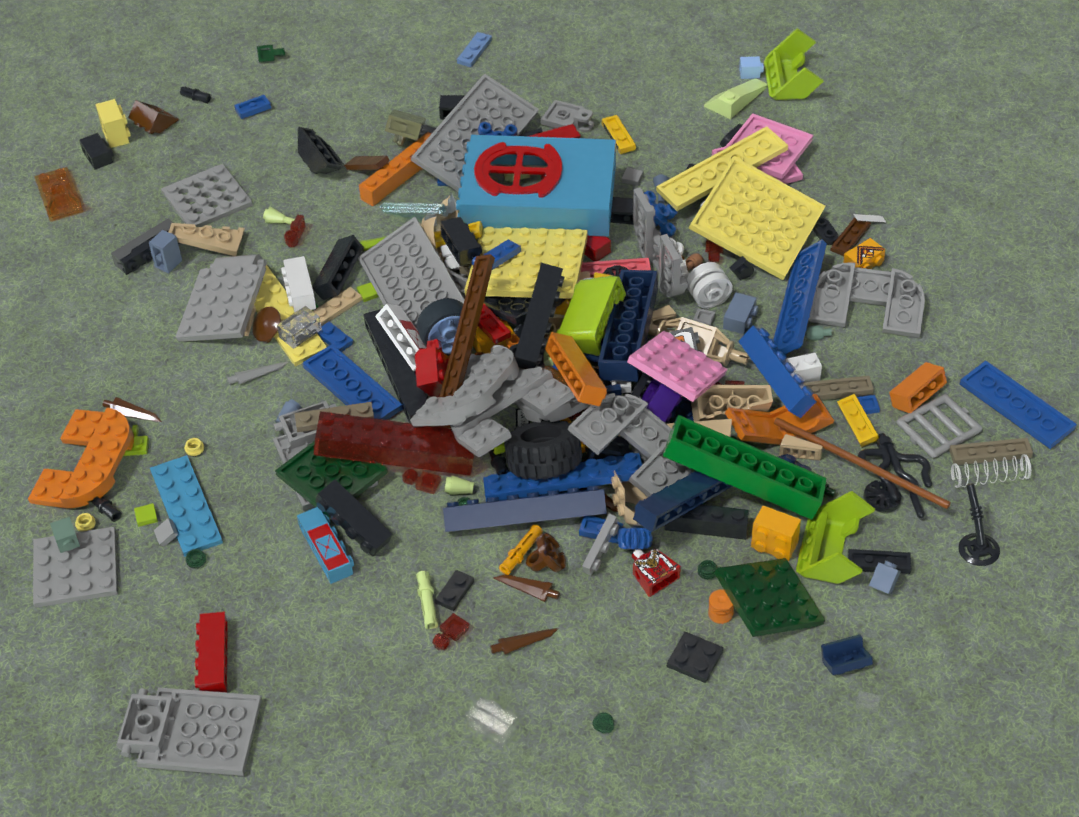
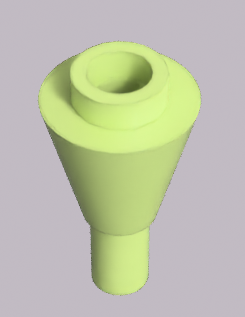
[263,206,296,226]

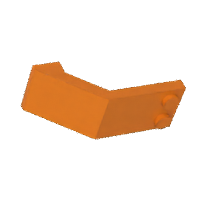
[725,394,834,445]

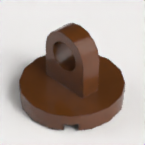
[526,533,566,572]

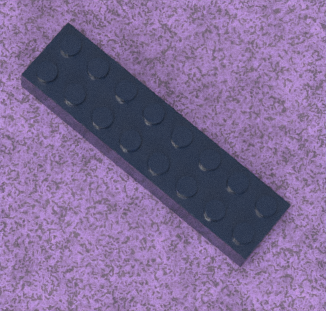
[598,269,658,382]

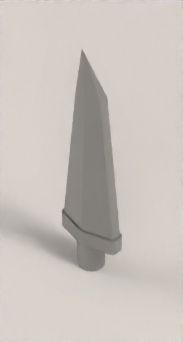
[227,362,288,385]

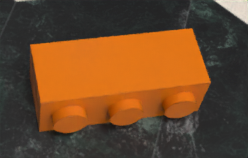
[889,362,947,414]

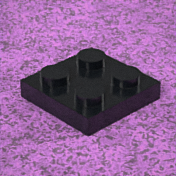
[666,632,724,683]

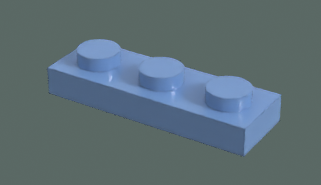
[457,32,492,67]

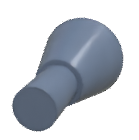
[653,174,669,204]

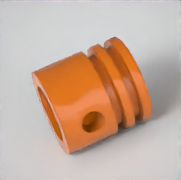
[708,589,734,624]

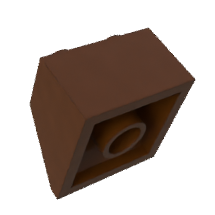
[128,100,179,134]

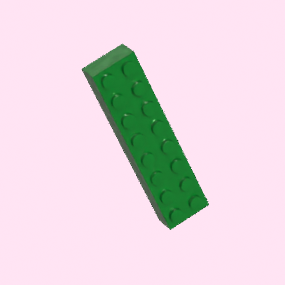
[663,415,827,519]

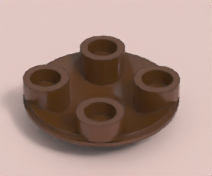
[252,306,284,343]

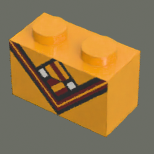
[843,238,886,269]

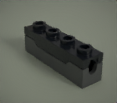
[111,218,180,275]

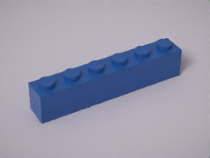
[738,325,817,418]

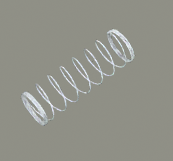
[951,454,1031,488]

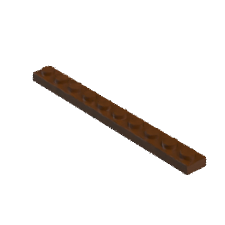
[433,254,495,429]

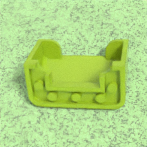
[556,276,626,356]

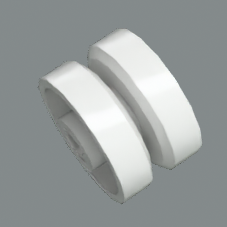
[687,262,733,309]

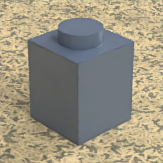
[869,561,901,594]

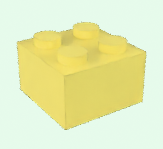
[95,99,131,148]

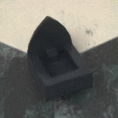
[729,256,754,281]

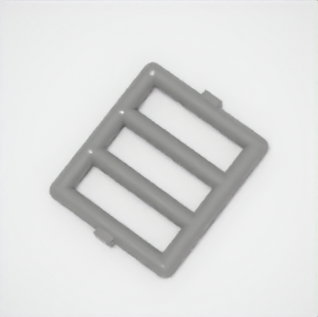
[896,394,983,458]

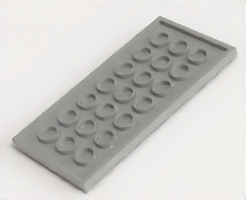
[411,73,539,192]
[358,217,465,330]

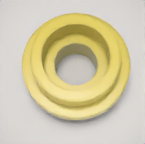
[184,438,204,456]
[75,513,96,532]

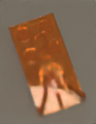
[34,167,84,222]

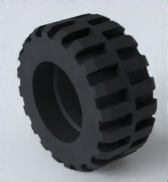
[504,420,582,480]

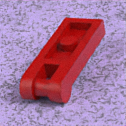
[478,303,511,345]

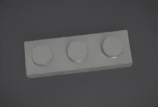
[582,514,619,576]

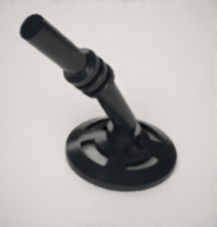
[958,483,1000,566]

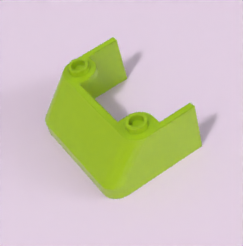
[764,28,824,100]
[796,491,875,584]

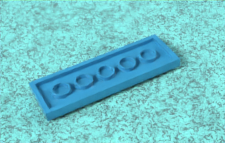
[150,455,223,557]

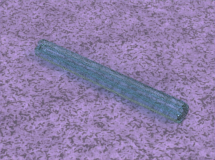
[380,202,447,214]

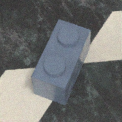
[149,230,182,273]
[723,292,758,334]

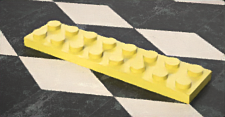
[656,126,788,211]
[254,265,327,366]

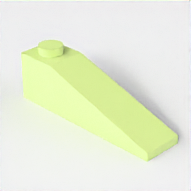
[704,78,768,119]

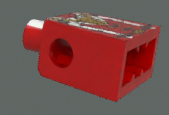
[631,549,681,597]

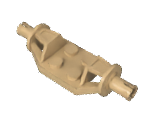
[648,317,749,366]

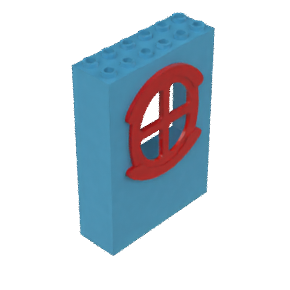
[456,135,616,236]

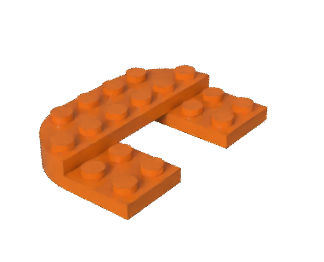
[28,408,134,508]

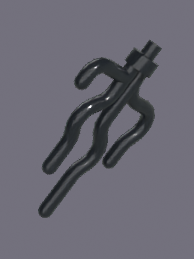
[858,433,932,518]

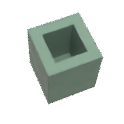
[50,517,80,553]

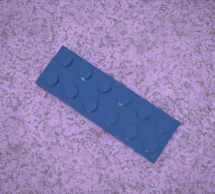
[303,344,403,429]
[960,361,1077,449]

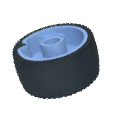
[417,298,463,356]

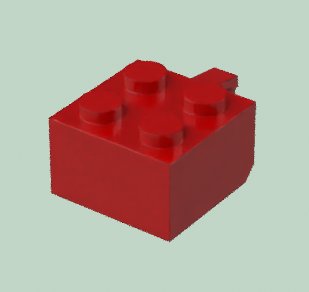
[415,339,450,398]

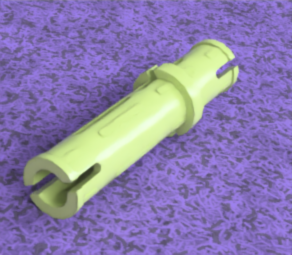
[416,571,438,629]

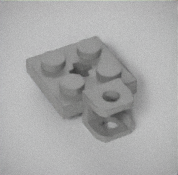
[541,100,594,132]

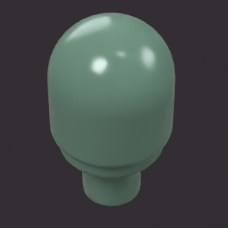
[805,325,832,340]

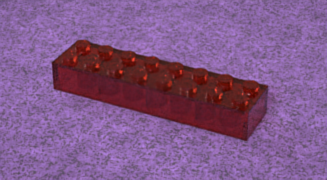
[314,411,474,476]

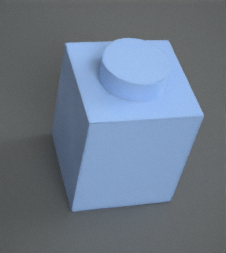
[739,56,764,79]

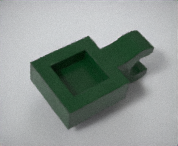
[257,44,285,63]

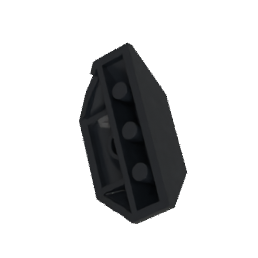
[298,127,344,174]

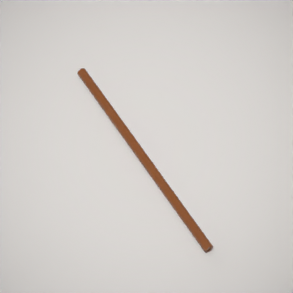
[774,417,951,509]

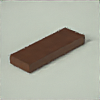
[344,155,390,170]
[830,217,871,256]

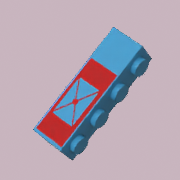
[297,507,354,584]

